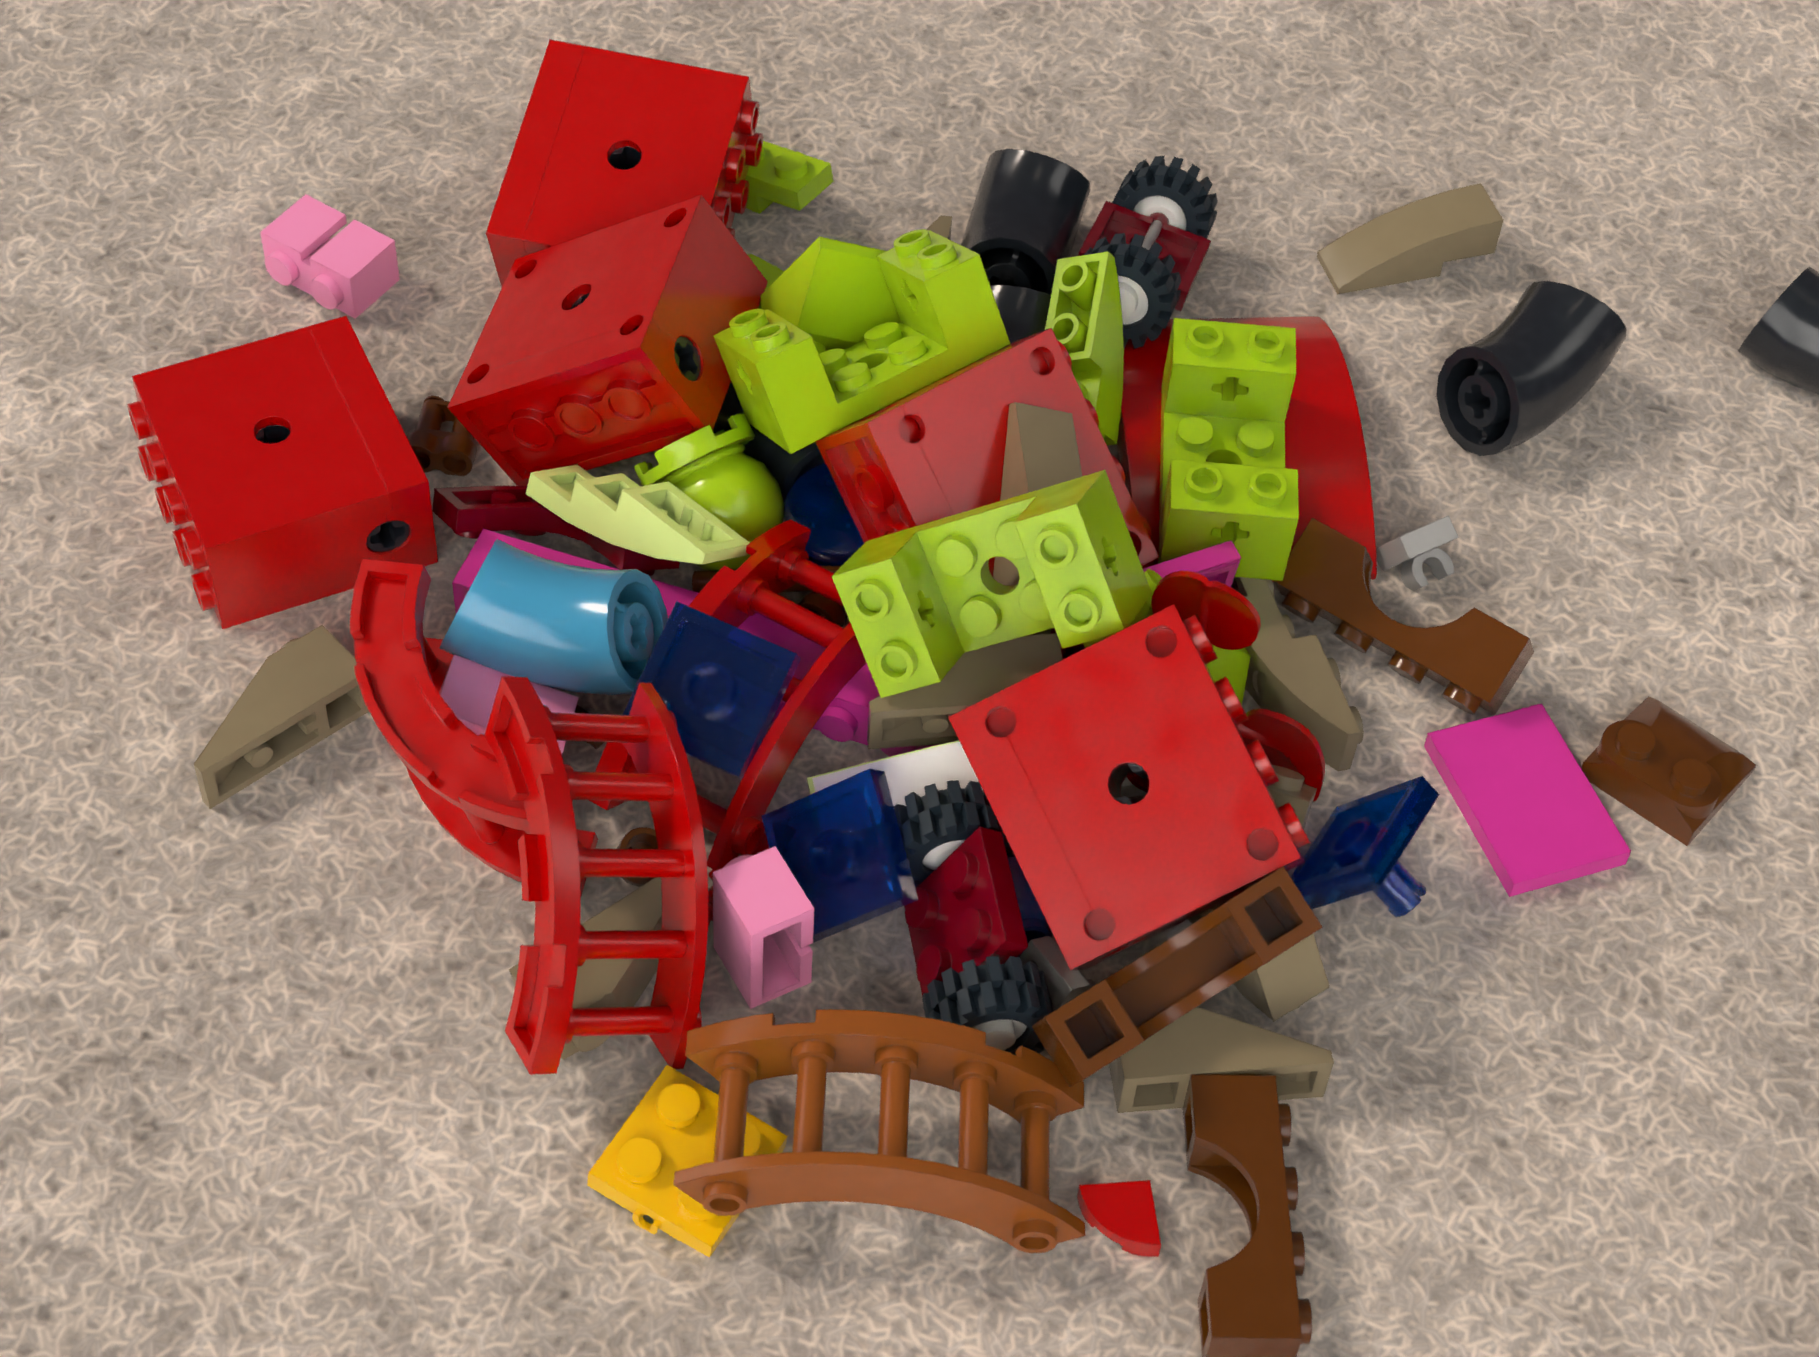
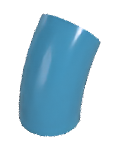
[439,539,670,695]

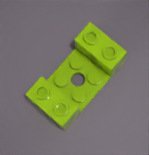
[713,229,1010,454]
[1158,318,1299,581]
[832,470,1152,698]

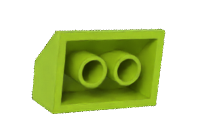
[760,236,900,354]

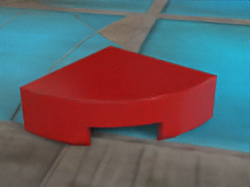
[1077,1180,1161,1257]

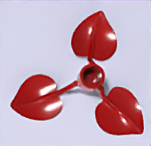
[1127,570,1325,802]

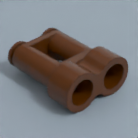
[407,396,477,476]

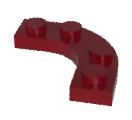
[432,485,680,576]

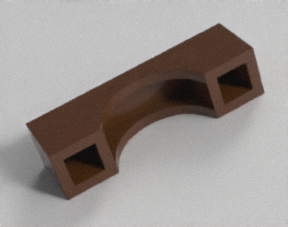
[1273,518,1534,715]
[1032,866,1322,1087]
[1183,1074,1312,1357]

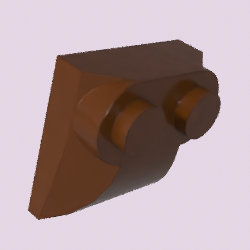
[1581,697,1756,846]

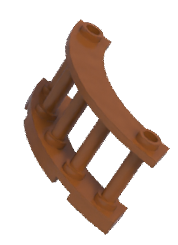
[673,1009,1085,1253]

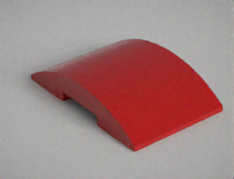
[1117,316,1377,582]

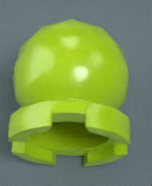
[634,413,785,570]

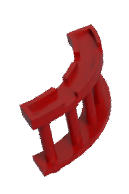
[589,519,867,871]
[350,559,598,896]
[484,676,708,1075]

